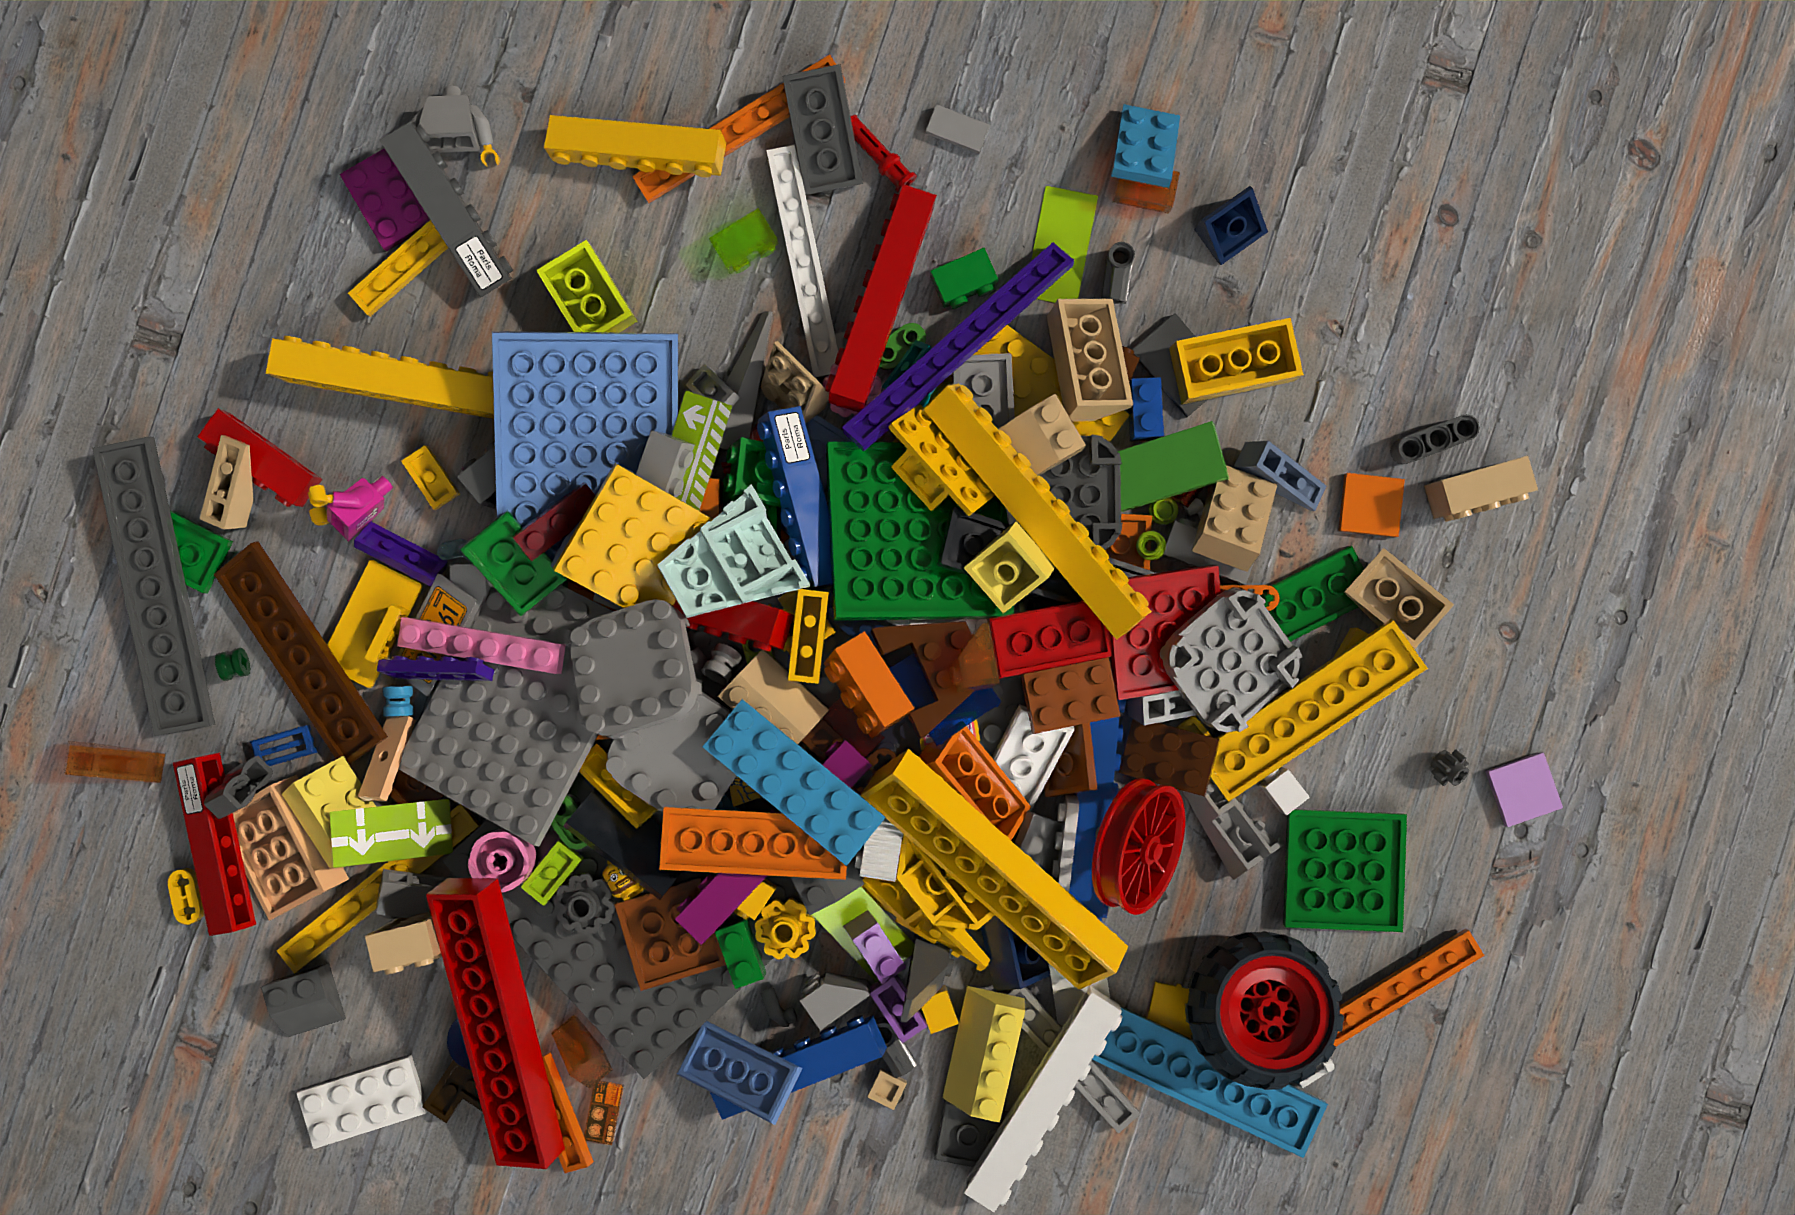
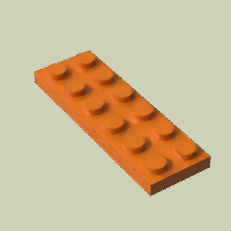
[659,807,847,880]

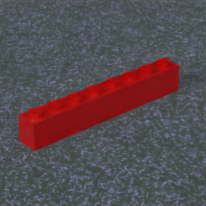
[825,184,937,413]

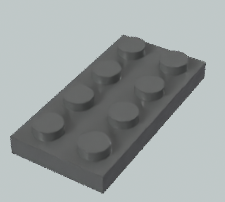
[782,64,863,195]

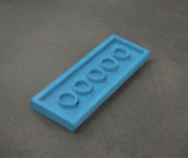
[703,699,886,866]

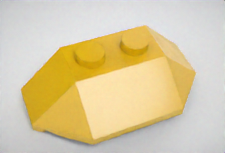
[896,834,995,930]

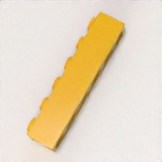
[544,115,726,178]

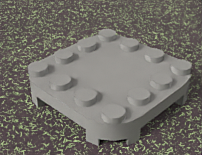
[1160,588,1302,732]
[570,600,702,739]
[606,692,737,813]

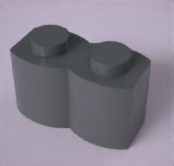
[204,756,273,819]

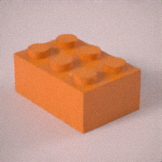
[823,631,915,739]

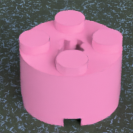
[468,828,537,893]

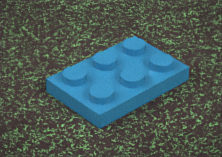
[1111,104,1180,188]

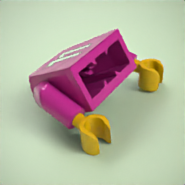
[308,475,393,542]

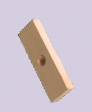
[358,716,416,801]

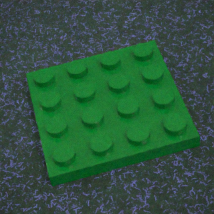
[1283,809,1407,932]

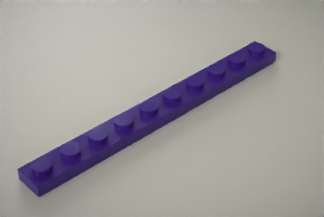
[842,242,1074,452]

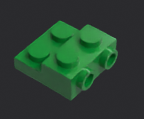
[723,437,781,507]

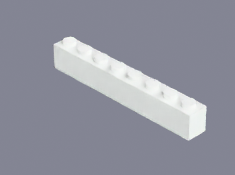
[964,986,1123,1212]

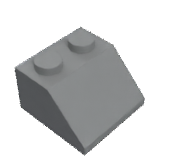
[800,972,871,1031]

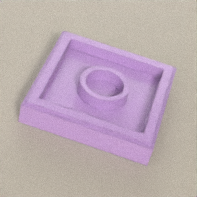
[1485,752,1563,827]

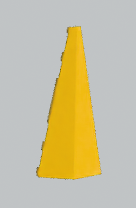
[861,876,990,971]

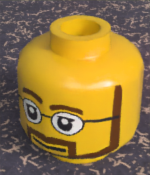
[602,861,645,900]

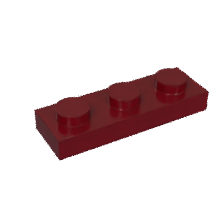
[511,482,595,561]

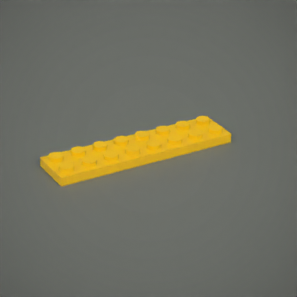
[1211,619,1428,802]

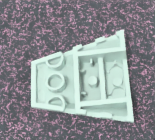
[658,484,810,618]

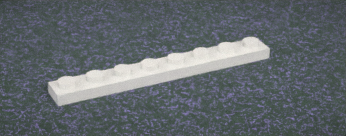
[766,144,838,379]

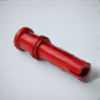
[851,115,917,194]

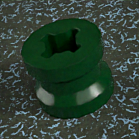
[215,648,251,681]

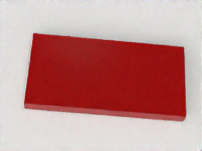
[987,600,1113,679]

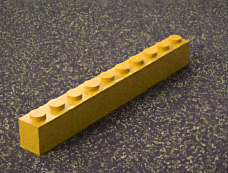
[923,383,1152,640]

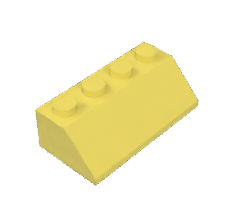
[942,986,1025,1123]

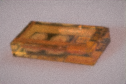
[584,1080,624,1146]

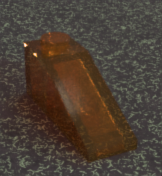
[63,741,166,783]

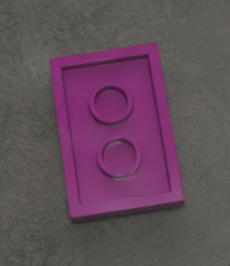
[339,148,430,252]

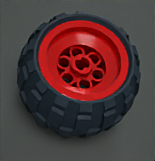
[1185,931,1344,1090]

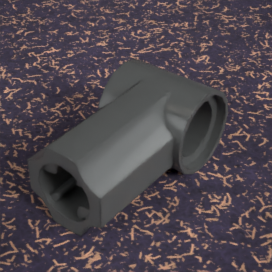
[1101,242,1135,304]
[875,1017,918,1078]

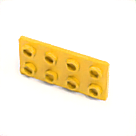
[888,404,996,516]
[327,560,423,688]

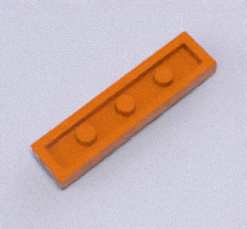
[542,1052,594,1173]

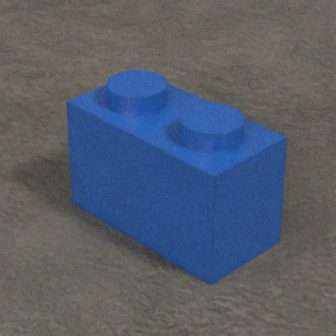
[1128,377,1164,442]

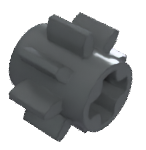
[1431,749,1469,786]

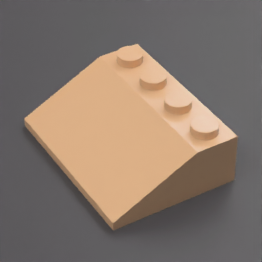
[233,775,349,921]

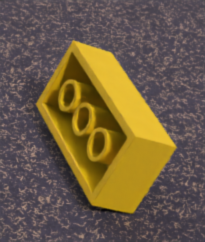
[1169,318,1304,405]

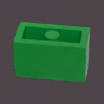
[930,247,998,309]
[715,918,766,989]

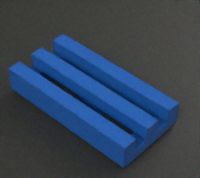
[250,725,318,767]

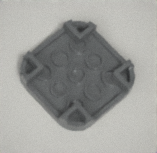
[1007,434,1123,550]

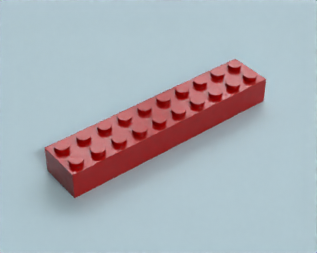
[426,878,565,1169]

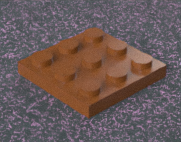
[614,876,726,991]

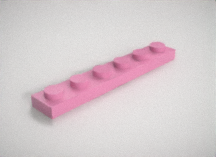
[397,617,566,674]

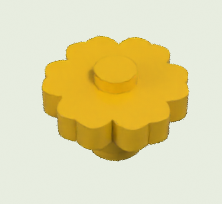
[755,898,816,960]

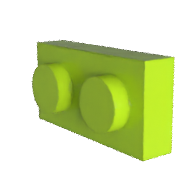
[521,839,584,906]

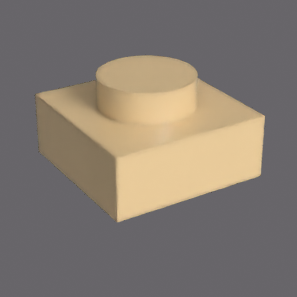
[867,1068,907,1110]

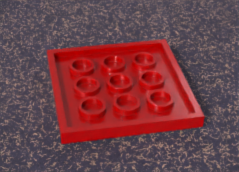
[1110,565,1221,700]

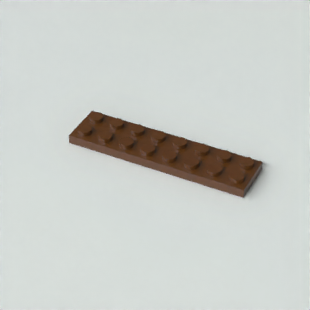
[214,541,388,766]

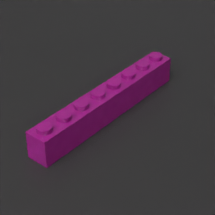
[675,740,872,945]

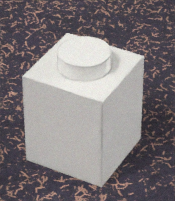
[1259,767,1310,815]

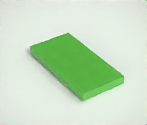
[1117,421,1230,512]

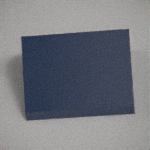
[1194,186,1268,265]

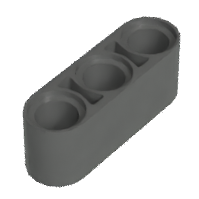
[1390,414,1480,464]

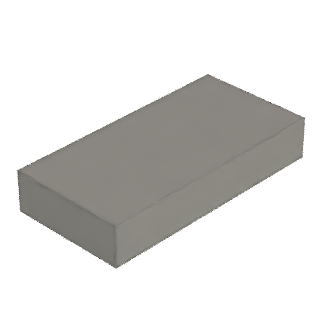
[926,104,990,154]

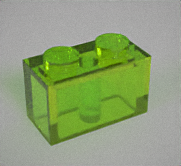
[708,208,779,274]

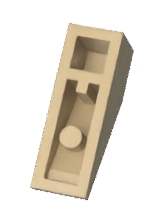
[200,435,253,529]

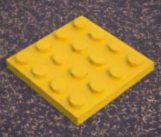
[553,463,713,608]

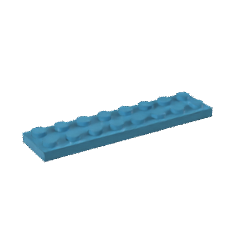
[1092,1006,1328,1158]

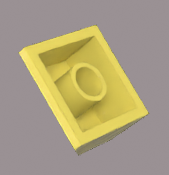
[964,521,1055,613]

